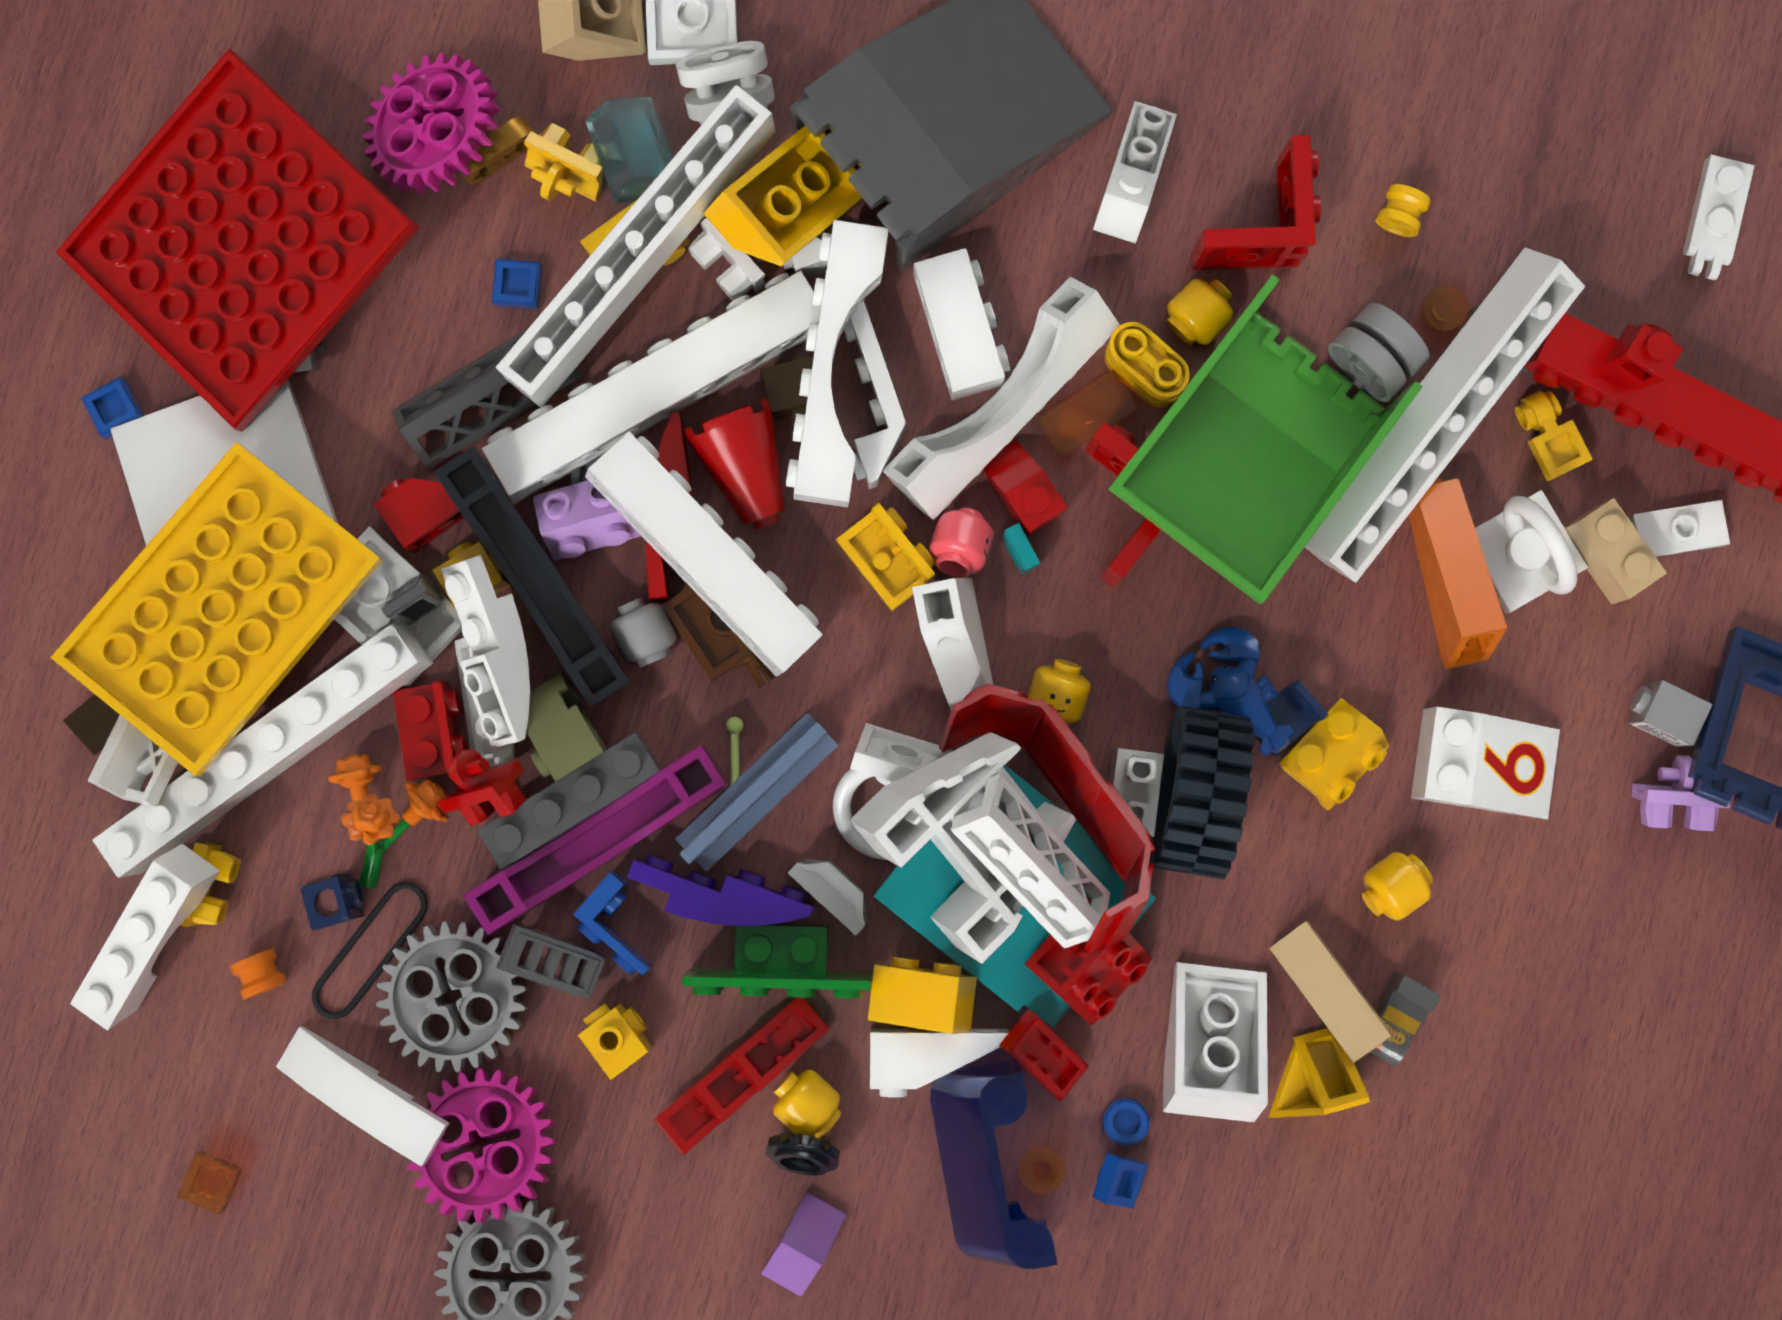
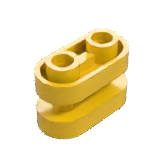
[1104,322,1190,407]

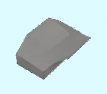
[788,859,869,935]

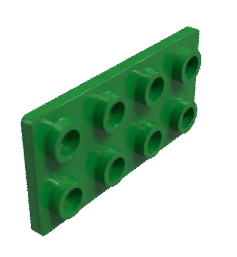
[682,924,872,999]

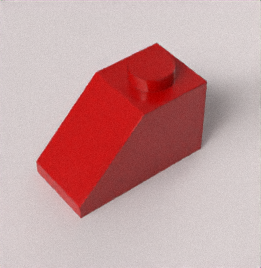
[982,439,1068,538]
[373,478,464,554]

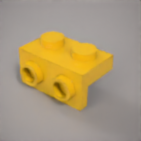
[836,503,936,612]
[1279,698,1389,811]

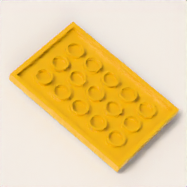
[50,442,384,777]

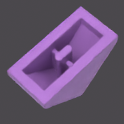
[761,1191,846,1297]

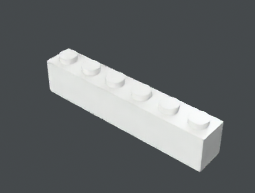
[585,431,823,677]

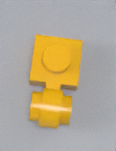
[1515,391,1593,481]

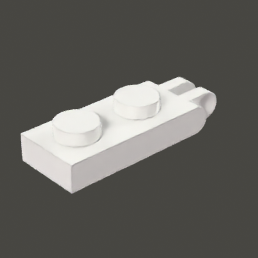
[1683,154,1755,281]

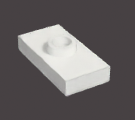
[1628,500,1730,557]

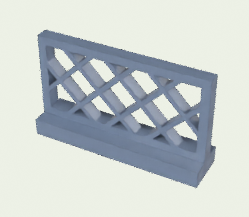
[675,713,839,872]

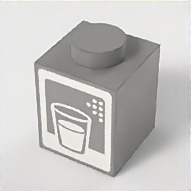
[1628,680,1713,747]

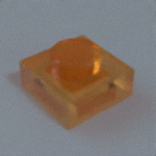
[177,1151,243,1215]

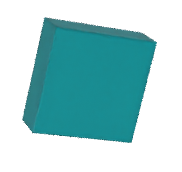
[1002,523,1040,575]

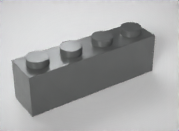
[477,732,663,870]

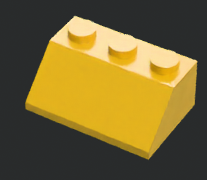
[703,125,862,266]

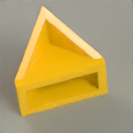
[1268,1028,1370,1118]

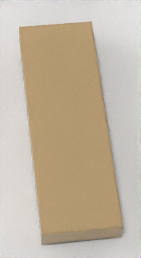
[1269,921,1393,1063]

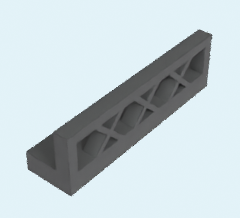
[392,328,582,470]

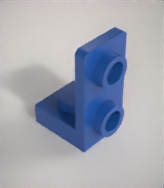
[573,871,653,975]

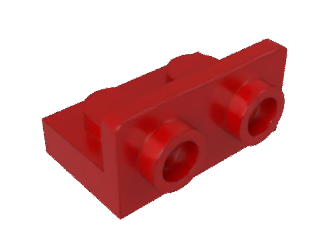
[393,680,468,781]

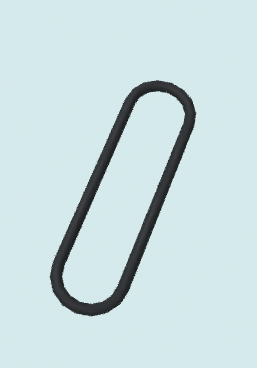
[312,882,428,1019]

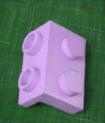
[533,480,641,561]

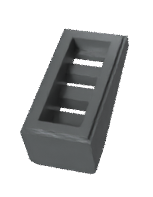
[381,573,445,625]
[496,924,605,999]

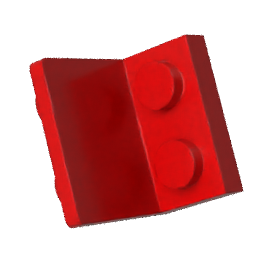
[1024,895,1152,1025]

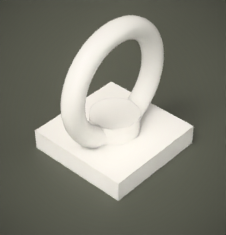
[1475,490,1588,614]
[833,723,953,860]

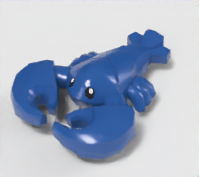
[1166,627,1294,757]

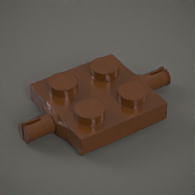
[662,583,775,688]

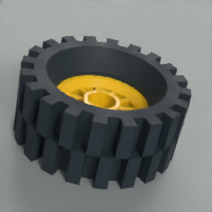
[1150,706,1254,880]

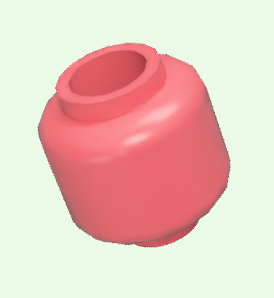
[929,508,994,578]

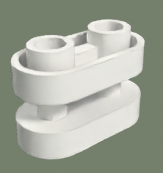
[676,41,775,125]

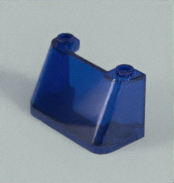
[930,1060,1058,1269]

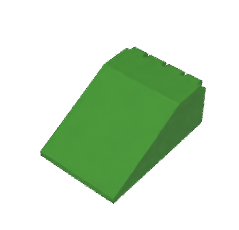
[1108,274,1423,605]

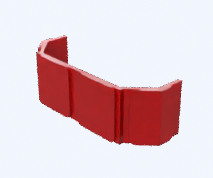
[939,684,1156,954]

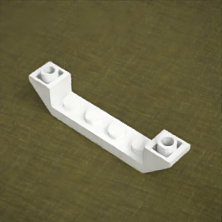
[783,237,906,490]

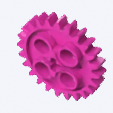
[362,52,500,195]
[407,1068,558,1223]

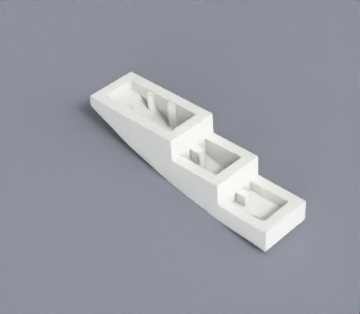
[276,1026,450,1167]

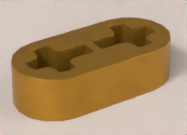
[459,116,537,185]

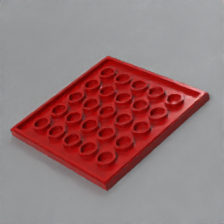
[56,48,420,432]

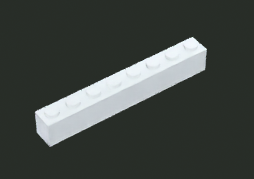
[496,84,776,408]
[1305,247,1585,583]
[481,271,821,504]
[92,624,434,878]

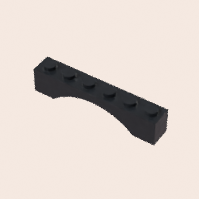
[434,446,630,707]

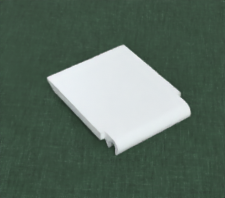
[110,380,338,546]

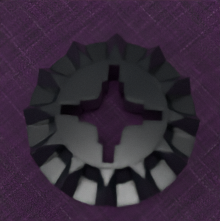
[765,1132,840,1176]

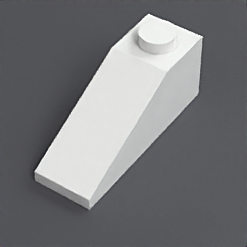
[870,1028,1009,1097]

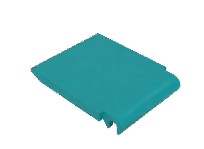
[873,765,1156,1028]

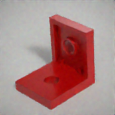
[1191,135,1321,271]
[1085,422,1161,588]

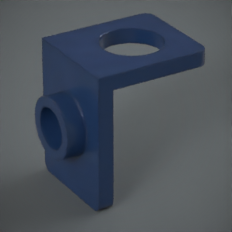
[1254,681,1329,756]
[301,873,365,930]

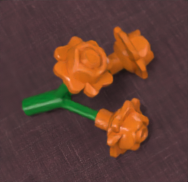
[328,754,449,888]

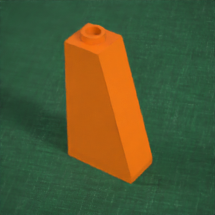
[1409,478,1507,669]

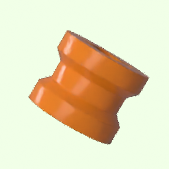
[229,948,287,1000]

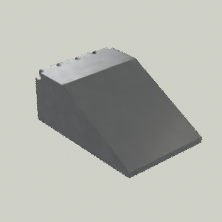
[789,0,1113,273]

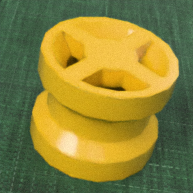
[1375,184,1431,237]

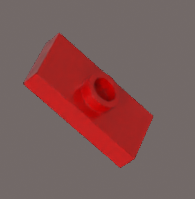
[999,1009,1089,1102]

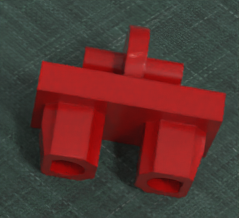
[437,749,526,826]

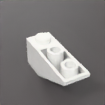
[1093,101,1177,243]
[912,577,993,710]

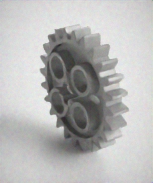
[376,921,529,1072]
[434,1199,588,1320]

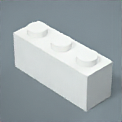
[913,248,1010,401]

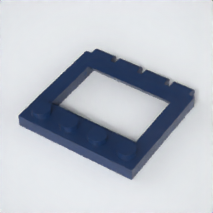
[1688,626,1782,830]

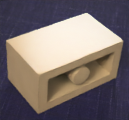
[1564,498,1667,604]

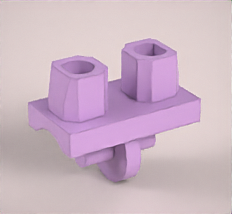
[1631,755,1730,831]

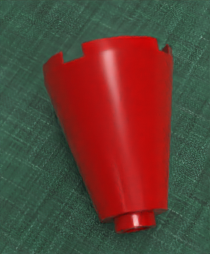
[683,398,785,530]

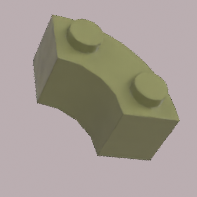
[526,670,607,782]

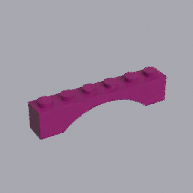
[463,745,729,935]

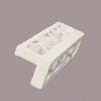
[87,715,178,807]
[951,774,1110,948]

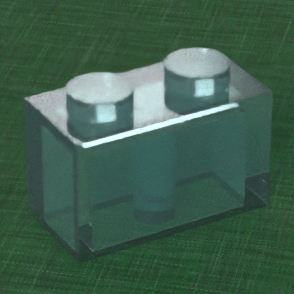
[585,97,673,203]

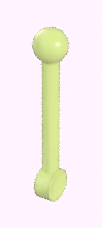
[726,716,744,786]

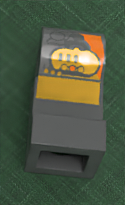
[1369,971,1441,1066]

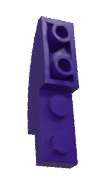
[627,854,815,926]

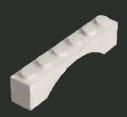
[786,220,888,507]
[882,277,1120,520]

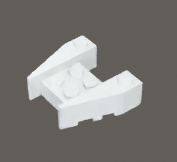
[849,732,1076,964]

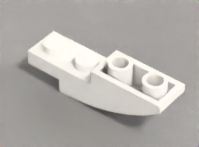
[441,555,530,748]

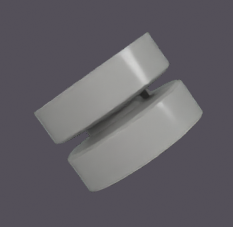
[1328,302,1430,402]

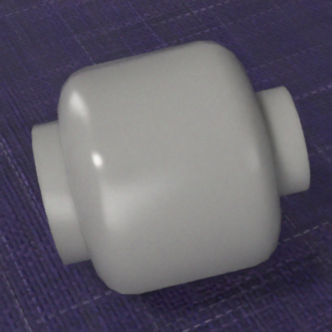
[609,597,677,668]

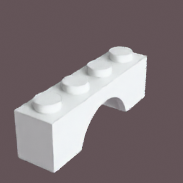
[70,844,220,1031]

